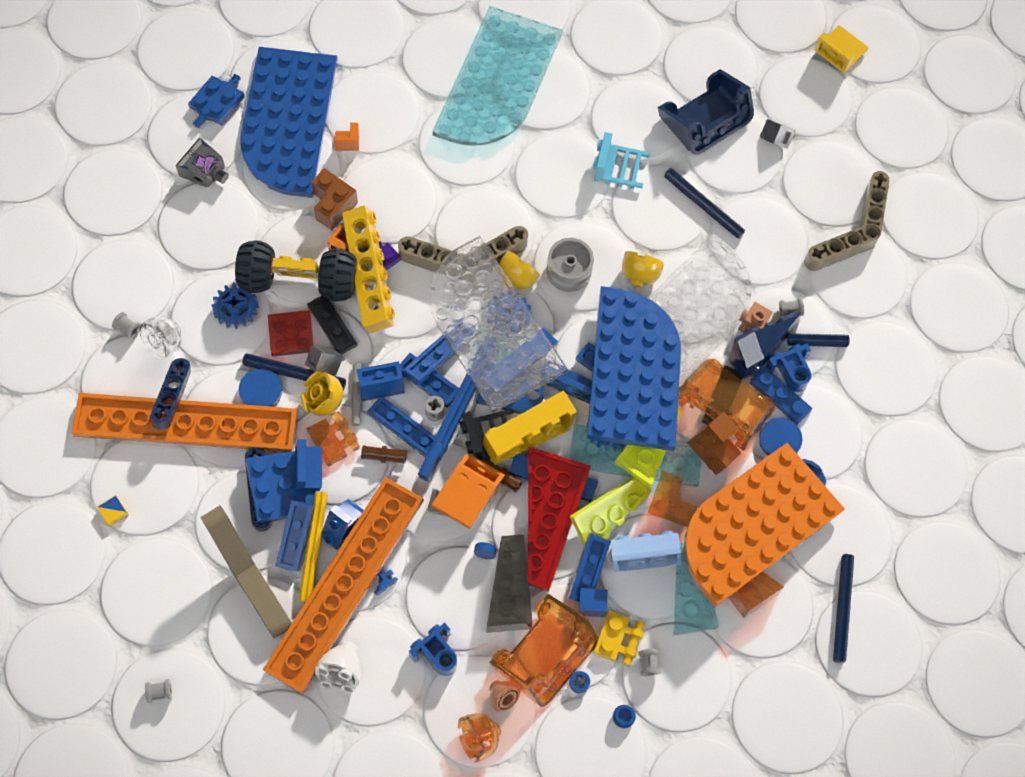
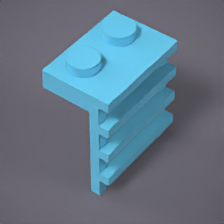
[593,132,650,189]

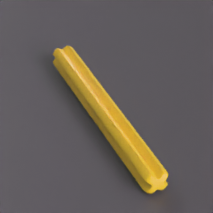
[299,491,328,603]

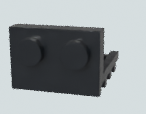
[459,409,513,460]

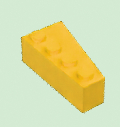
[482,390,577,465]

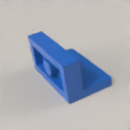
[356,361,405,401]
[295,439,322,490]

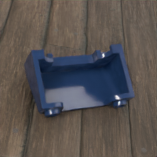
[658,69,754,155]

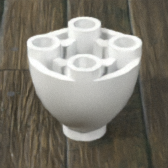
[315,641,361,693]

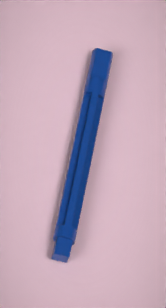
[418,336,497,482]

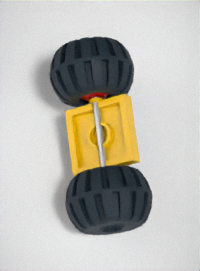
[235,240,357,302]

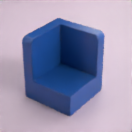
[578,588,608,617]

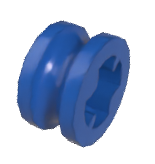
[569,671,591,694]

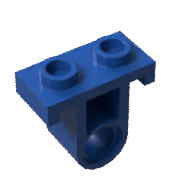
[766,344,812,392]
[321,499,364,550]
[409,622,457,676]

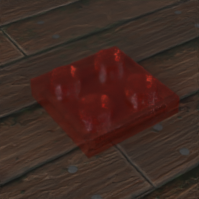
[268,310,314,357]

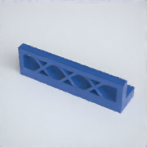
[540,361,592,404]

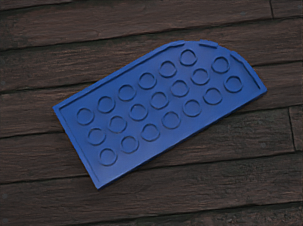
[240,47,338,198]
[587,286,681,451]

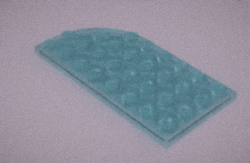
[432,6,563,146]

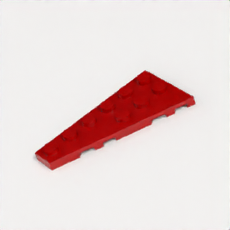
[528,446,591,592]

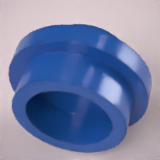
[612,705,636,729]

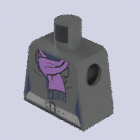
[175,137,229,187]

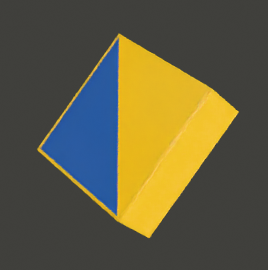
[97,495,129,527]

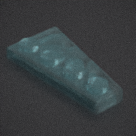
[673,543,719,636]

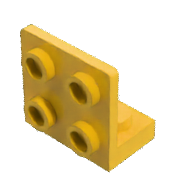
[814,25,869,74]

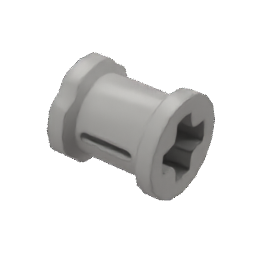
[779,298,804,317]
[112,312,141,339]
[425,396,444,421]
[638,649,661,676]
[145,679,172,703]

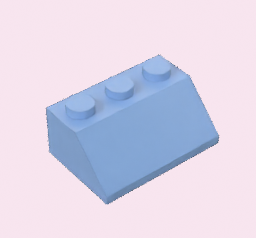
[611,531,682,572]

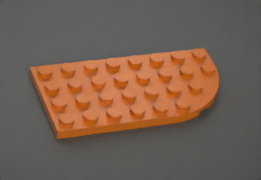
[684,443,845,608]

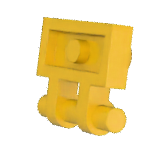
[593,610,645,666]

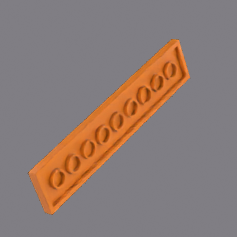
[71,393,297,452]
[263,477,424,694]

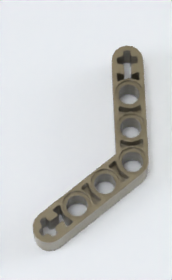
[804,171,890,271]
[398,226,528,282]
[200,505,292,639]

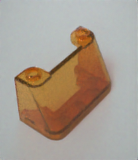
[678,358,775,451]
[489,594,598,707]

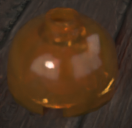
[457,713,501,763]

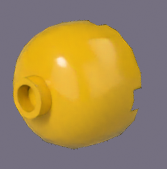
[498,250,540,290]
[622,251,664,288]
[301,371,343,416]

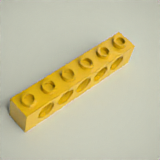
[342,205,395,333]

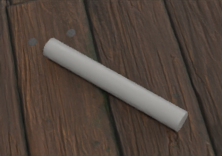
[352,363,361,426]

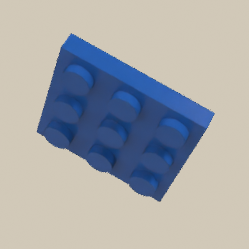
[245,451,320,524]

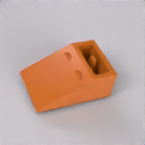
[431,453,505,529]

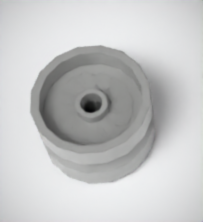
[546,238,594,292]

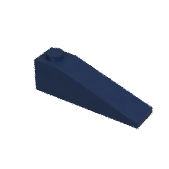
[728,311,801,379]

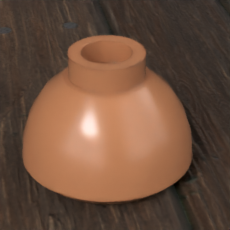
[489,680,520,712]

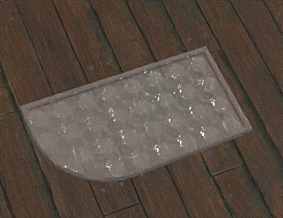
[648,233,751,386]
[430,236,568,413]

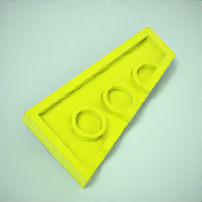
[615,406,683,489]
[570,476,652,546]

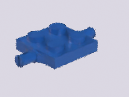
[188,74,245,128]

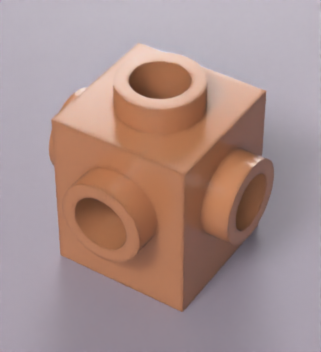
[738,302,773,333]

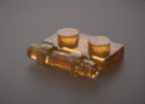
[306,411,360,467]

